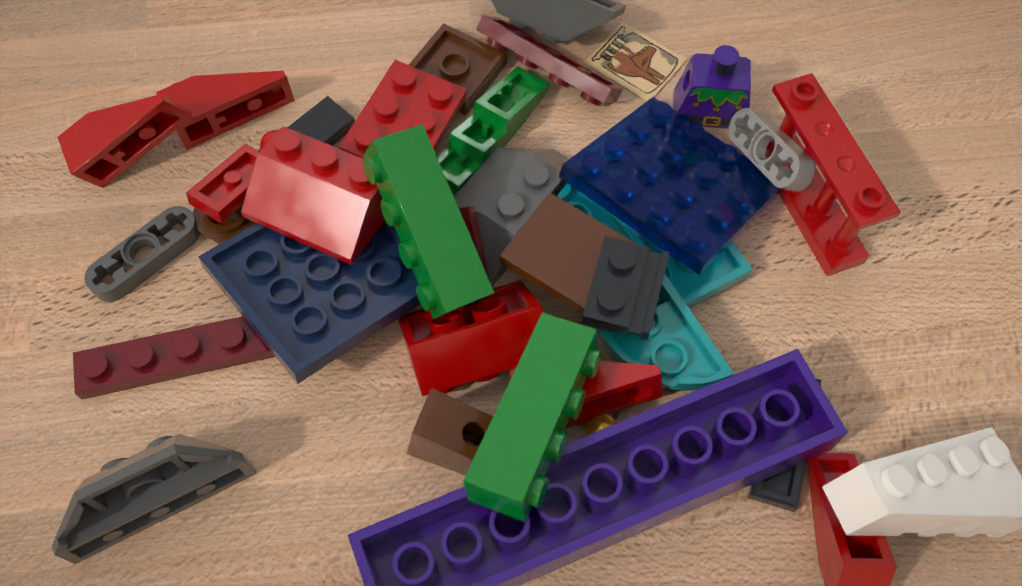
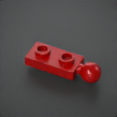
[186,130,279,224]

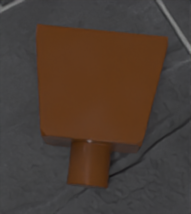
[407,388,493,476]

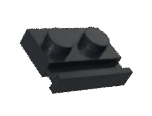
[581,236,670,341]

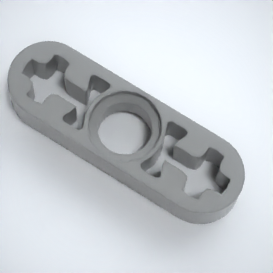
[729,108,815,192]

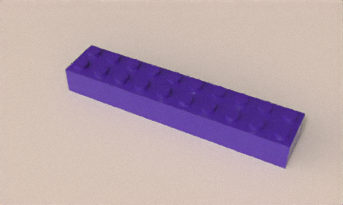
[347,349,848,586]

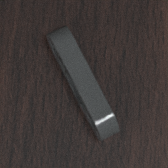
[85,206,201,302]

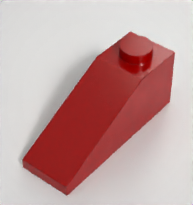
[156,71,295,150]
[57,94,193,188]
[509,361,663,429]
[806,453,897,586]

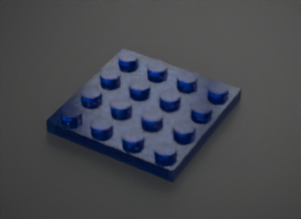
[558,97,782,275]

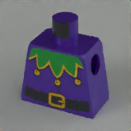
[672,45,751,129]

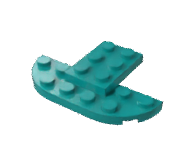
[557,166,753,391]

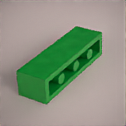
[363,124,494,319]
[463,312,602,522]

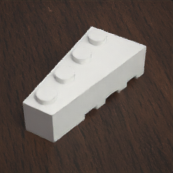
[822,427,1022,538]

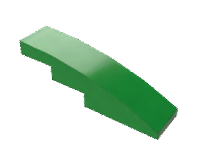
[437,66,550,196]

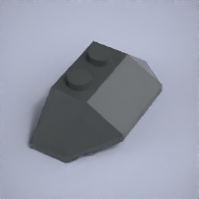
[492,0,626,43]
[454,147,586,287]
[52,434,257,564]

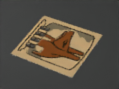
[584,21,687,102]

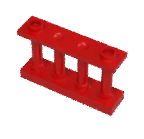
[765,73,901,277]

